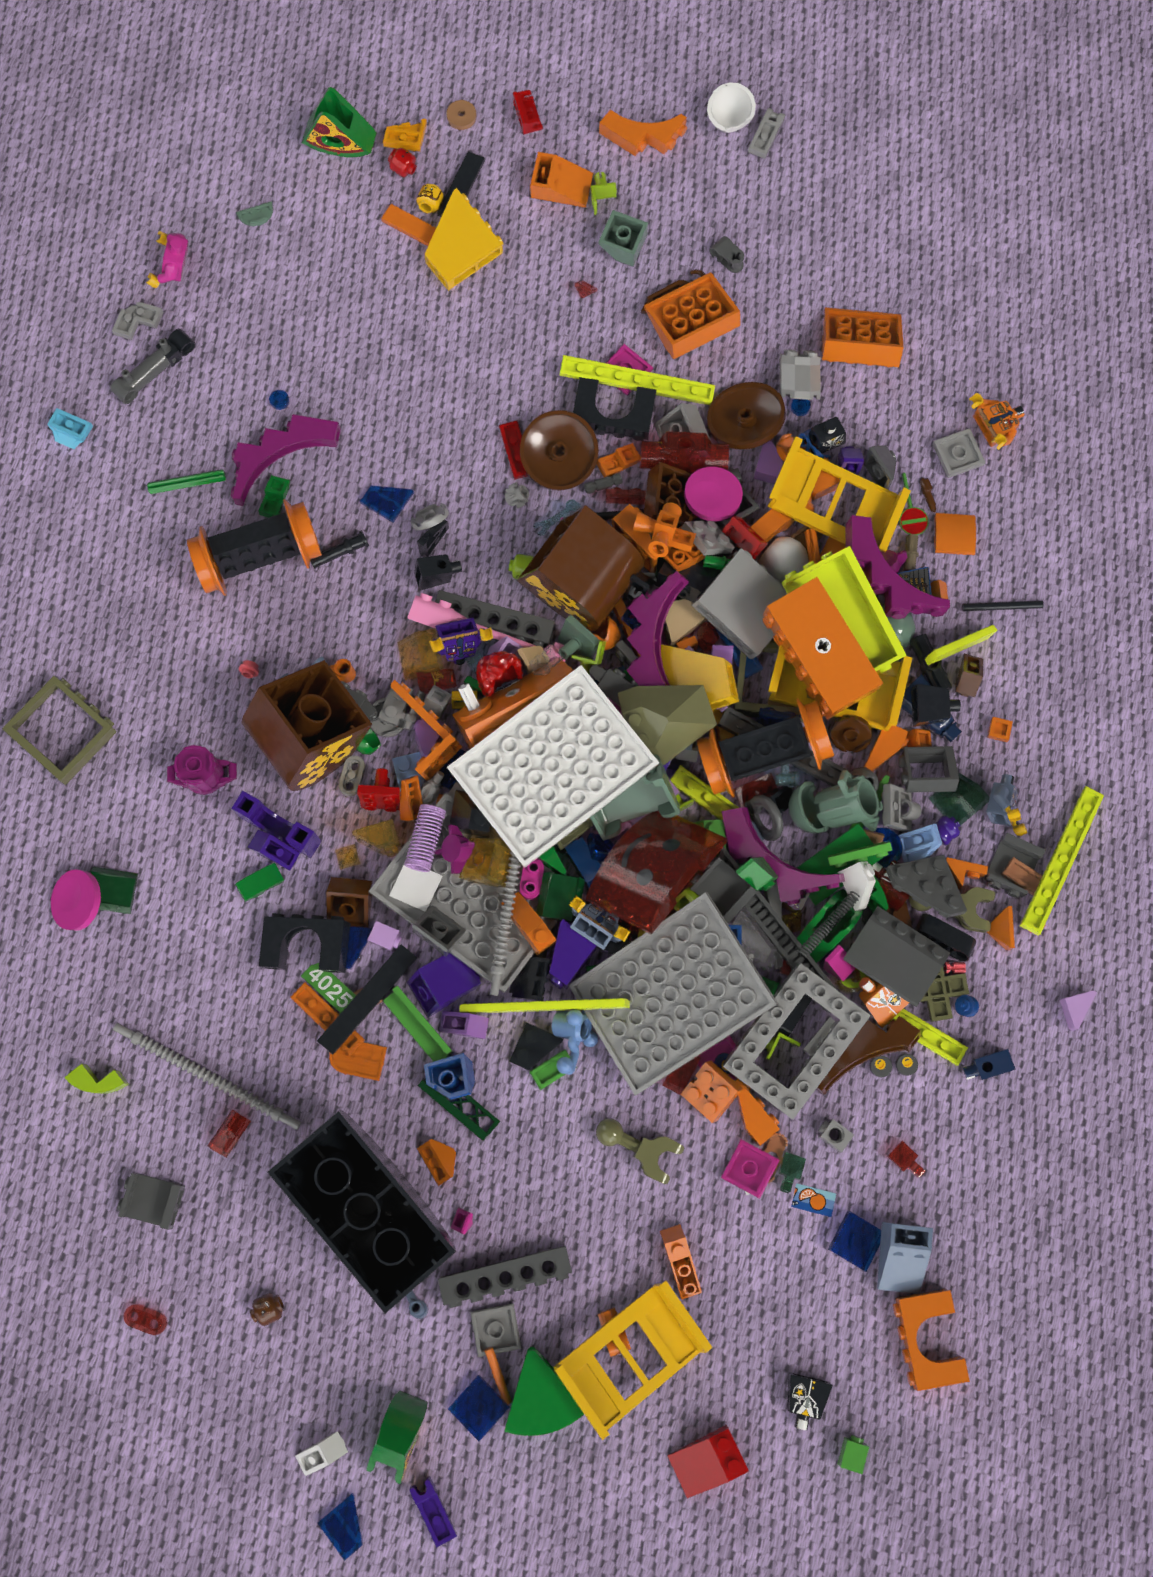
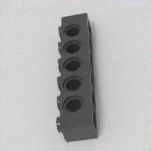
[435,590,555,648]
[438,1245,572,1308]

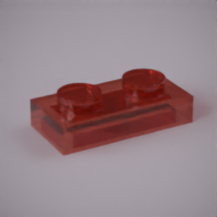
[606,487,646,505]
[207,1109,251,1158]

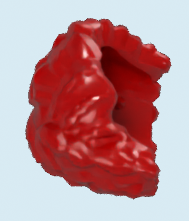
[476,651,523,697]

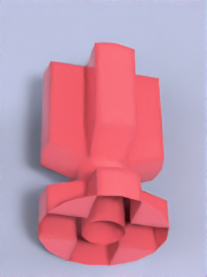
[944,962,966,974]

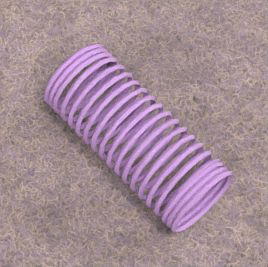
[404,804,446,872]

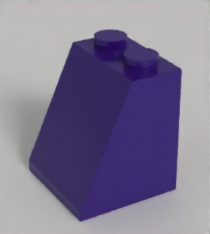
[549,919,597,990]
[407,953,481,1018]

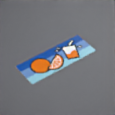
[791,1183,836,1217]

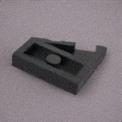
[509,1022,564,1070]

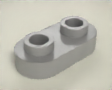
[339,756,366,797]

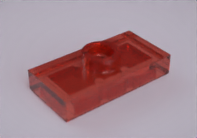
[662,1055,701,1095]

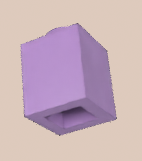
[368,921,402,952]

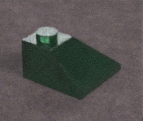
[929,773,990,826]

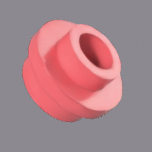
[239,660,259,678]

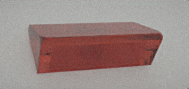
[734,772,777,807]

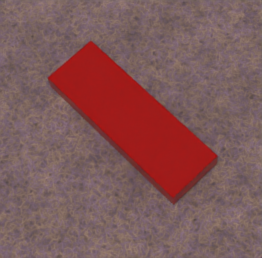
[499,420,528,480]

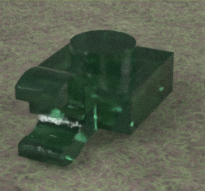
[778,1152,806,1194]

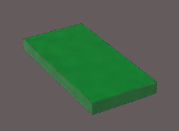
[796,823,883,906]

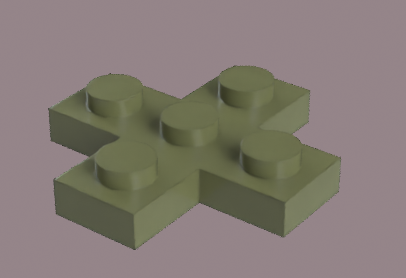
[909,967,969,1022]

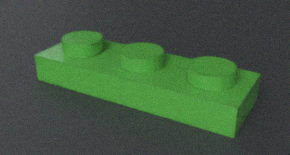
[828,840,892,868]

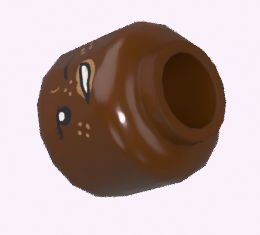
[250,1292,285,1326]

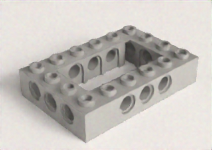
[722,962,871,1119]

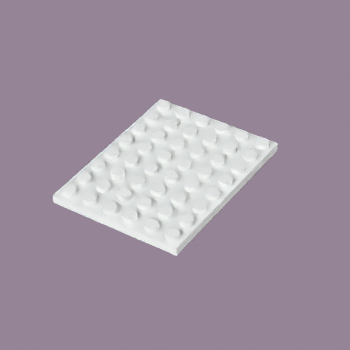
[447,665,659,868]

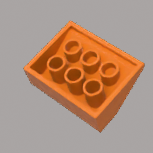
[644,272,740,360]
[822,307,904,367]

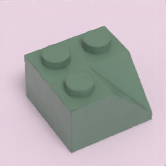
[598,210,648,267]

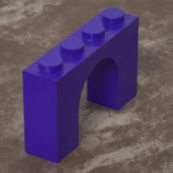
[231,790,322,858]

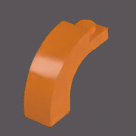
[735,509,795,549]

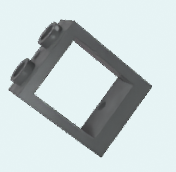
[898,746,959,793]

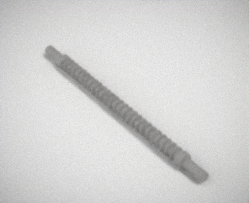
[490,851,521,996]
[113,1023,302,1130]

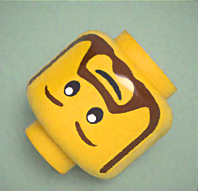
[416,184,444,213]

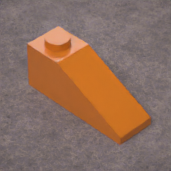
[864,725,909,771]
[501,891,556,955]

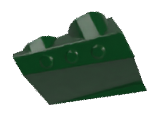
[90,867,138,914]
[536,872,585,923]

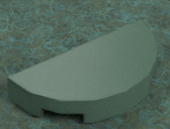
[236,201,273,226]

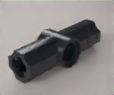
[910,634,952,690]

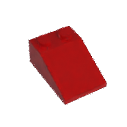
[667,1425,749,1498]

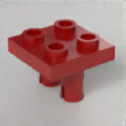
[357,768,401,812]

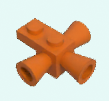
[633,503,696,557]

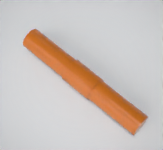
[484,1347,512,1406]

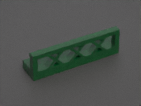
[418,1078,501,1141]

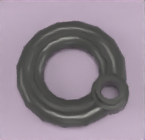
[744,795,783,841]

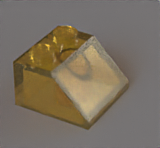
[397,628,445,681]
[352,819,402,857]
[459,838,512,887]

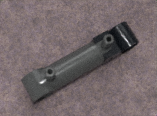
[110,328,196,404]

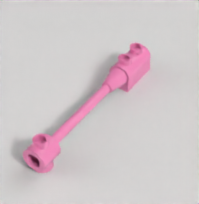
[408,593,566,666]

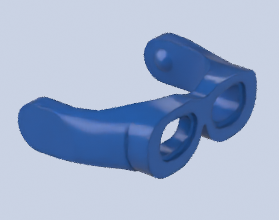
[798,429,831,459]

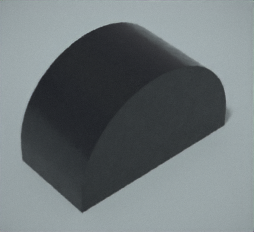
[267,1110,456,1314]

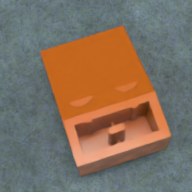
[530,152,593,208]

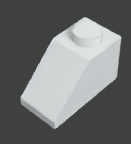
[838,861,876,911]
[295,1431,348,1476]

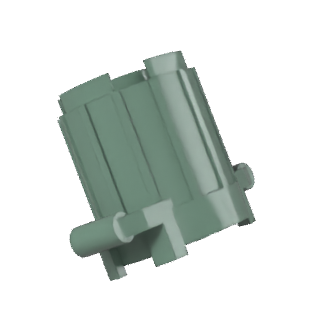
[815,770,883,831]

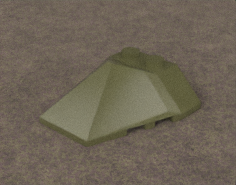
[618,685,717,765]

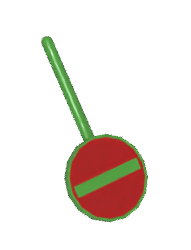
[899,473,929,535]

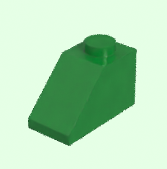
[736,857,778,891]

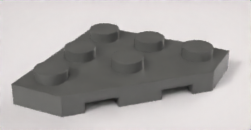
[886,855,967,918]

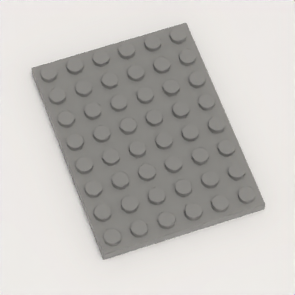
[369,793,558,993]
[569,892,778,1096]

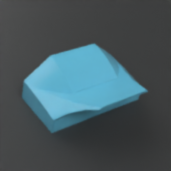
[47,408,93,449]

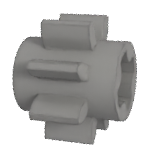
[505,482,529,509]

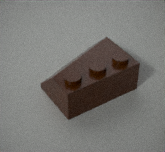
[644,462,694,528]

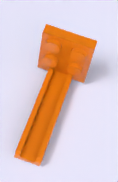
[391,680,462,781]

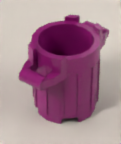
[167,745,237,795]

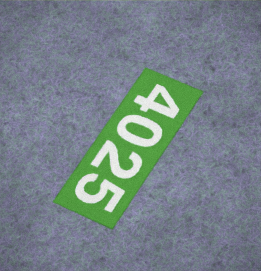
[301,963,356,1013]

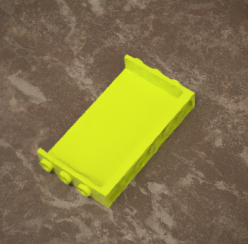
[781,546,907,673]

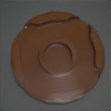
[831,715,872,753]

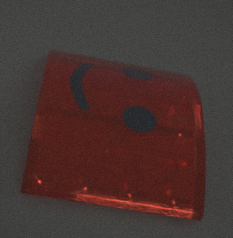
[586,810,728,935]

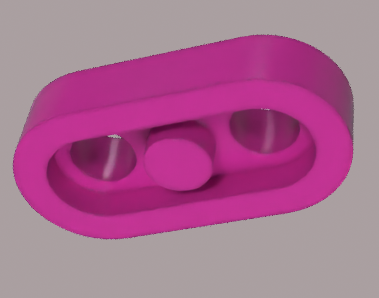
[519,858,544,900]

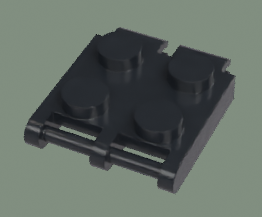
[509,957,552,1001]

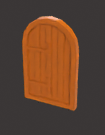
[329,1042,387,1081]

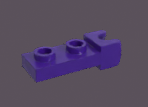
[409,1476,457,1548]

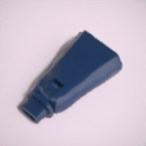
[901,674,962,742]

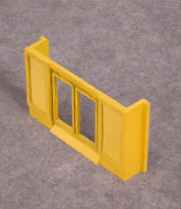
[768,436,911,553]
[768,646,912,731]
[553,1280,713,1440]

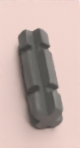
[584,473,623,494]

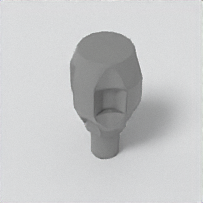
[420,771,444,805]

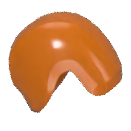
[590,616,621,651]

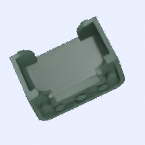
[590,754,681,841]

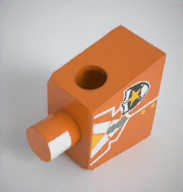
[859,977,909,1028]

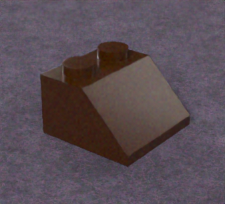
[326,877,372,929]

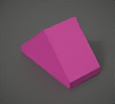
[823,945,856,981]

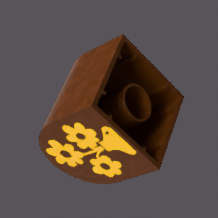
[516,505,644,631]
[242,660,372,791]

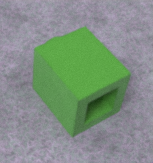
[837,1435,869,1474]

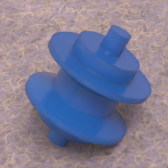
[955,995,979,1017]

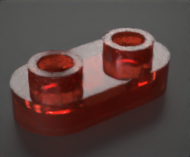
[124,1304,168,1335]

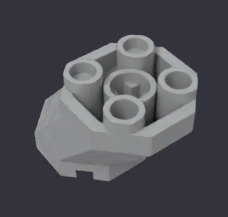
[779,349,821,400]

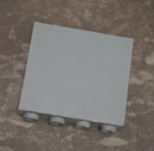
[691,548,787,659]

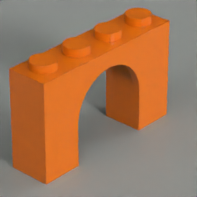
[893,1289,970,1391]

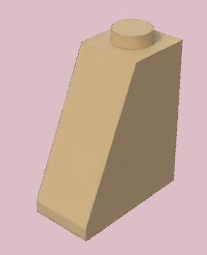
[663,599,707,647]

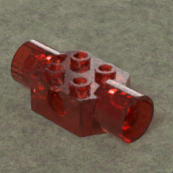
[640,431,729,474]

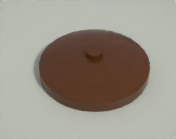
[707,382,786,450]
[520,410,599,491]

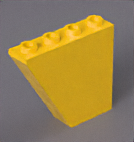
[424,188,503,291]
[661,644,739,711]

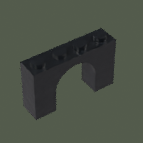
[573,377,656,441]
[258,913,351,973]

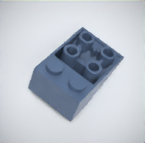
[877,1222,933,1294]

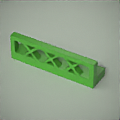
[383,986,453,1062]

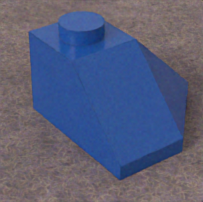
[424,1053,475,1100]

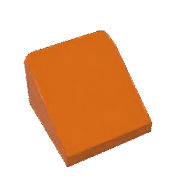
[906,729,932,747]

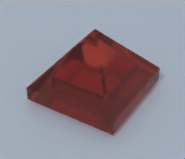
[575,280,598,299]

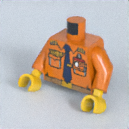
[969,393,1024,450]

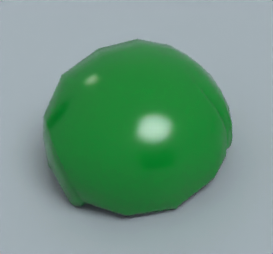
[356,729,381,755]

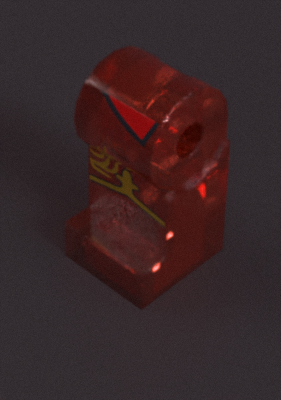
[416,669,457,694]

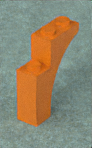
[599,110,687,156]

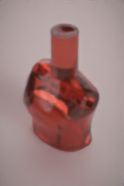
[697,621,719,652]

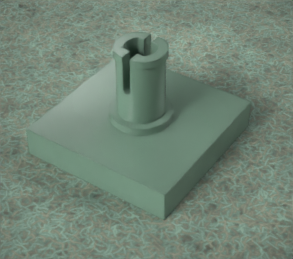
[557,615,600,660]

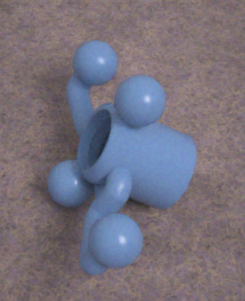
[552,1009,598,1075]

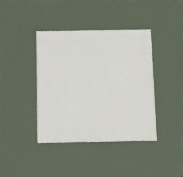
[389,865,442,912]

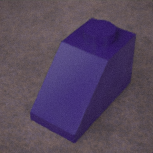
[838,446,864,475]
[248,830,300,871]

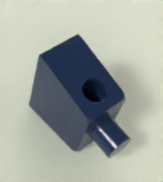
[963,1049,1016,1080]

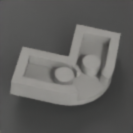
[112,302,163,340]

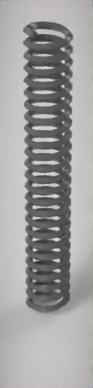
[797,891,860,958]

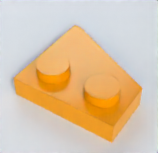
[383,119,427,152]

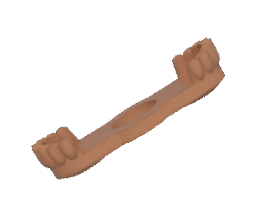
[764,1133,788,1183]

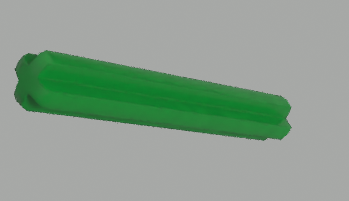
[147,469,226,494]

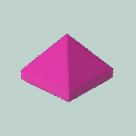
[451,1208,473,1235]

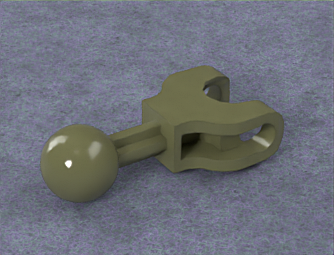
[909,887,995,933]
[596,1118,685,1184]

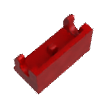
[513,90,543,135]
[722,516,768,560]

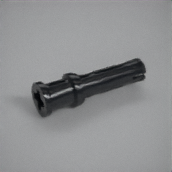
[310,530,369,569]

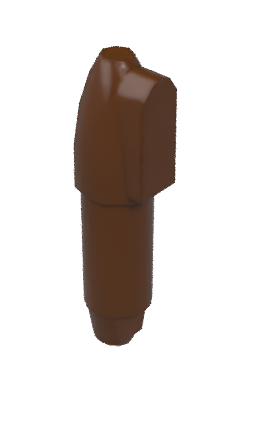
[920,478,936,512]

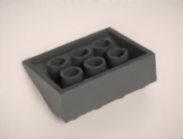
[843,906,950,1007]

